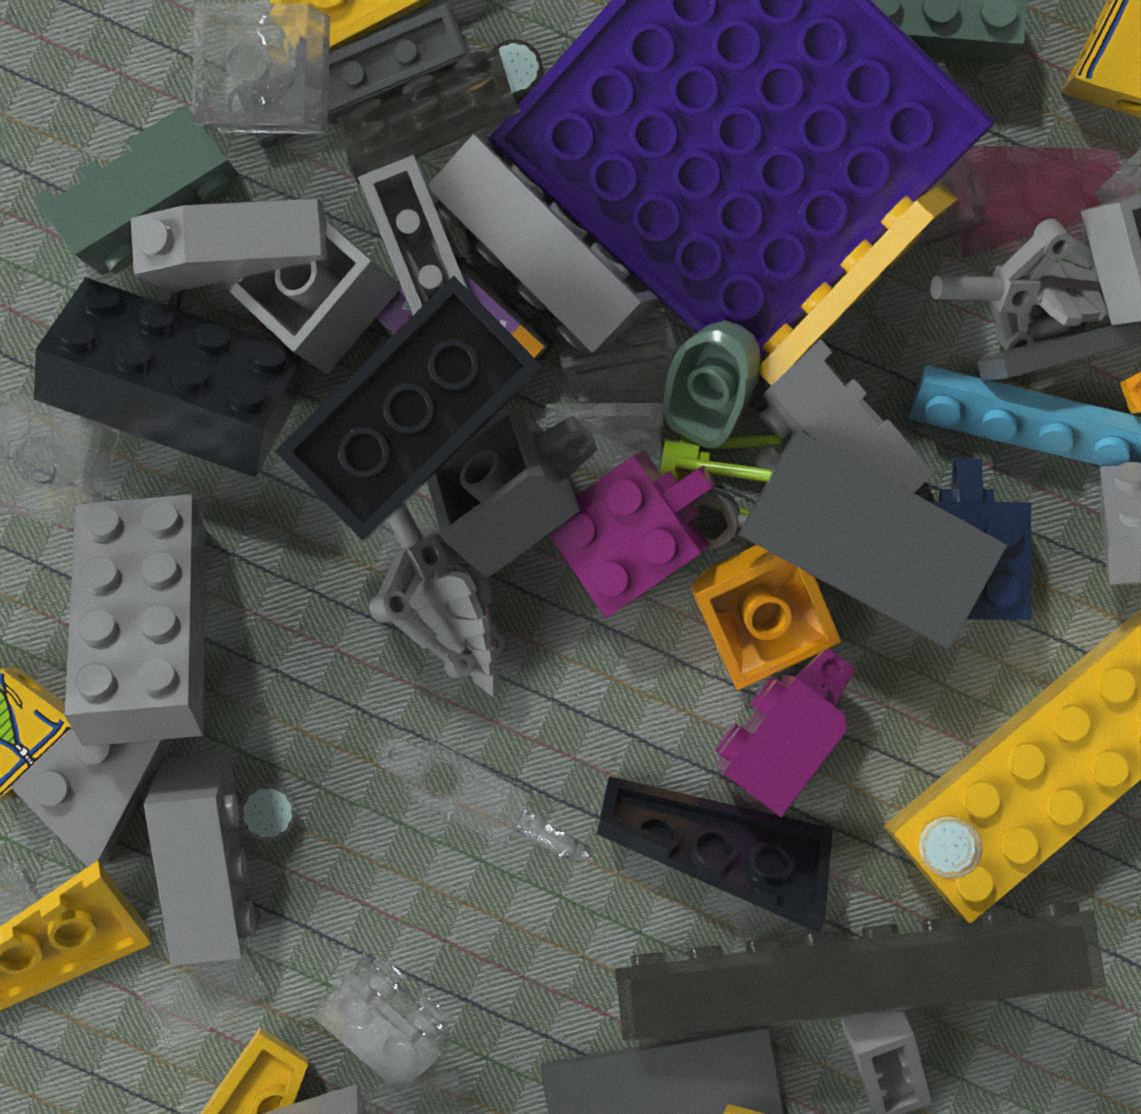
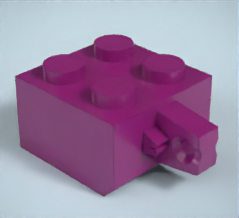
[548,451,718,618]
[715,648,855,817]

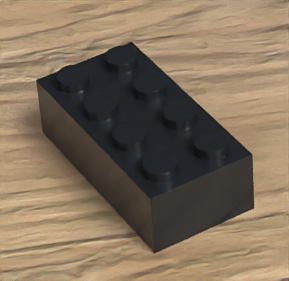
[274,276,542,541]
[34,277,303,478]

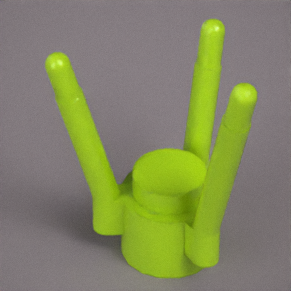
[660,434,783,515]

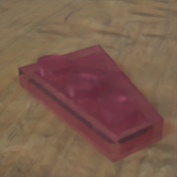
[940,146,1130,257]

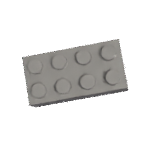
[64,494,206,747]

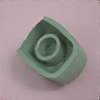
[663,320,761,448]

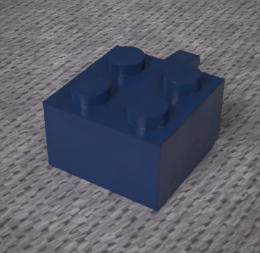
[928,459,1031,620]

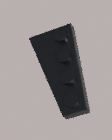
[596,776,833,934]

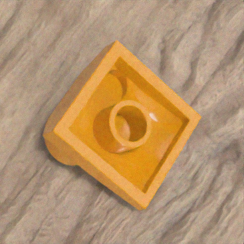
[690,545,841,691]

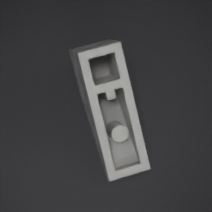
[131,198,327,293]

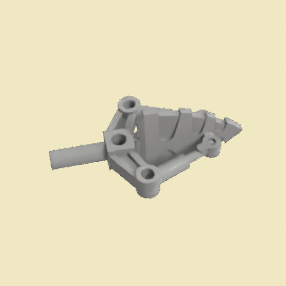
[930,219,1110,350]
[369,504,504,697]

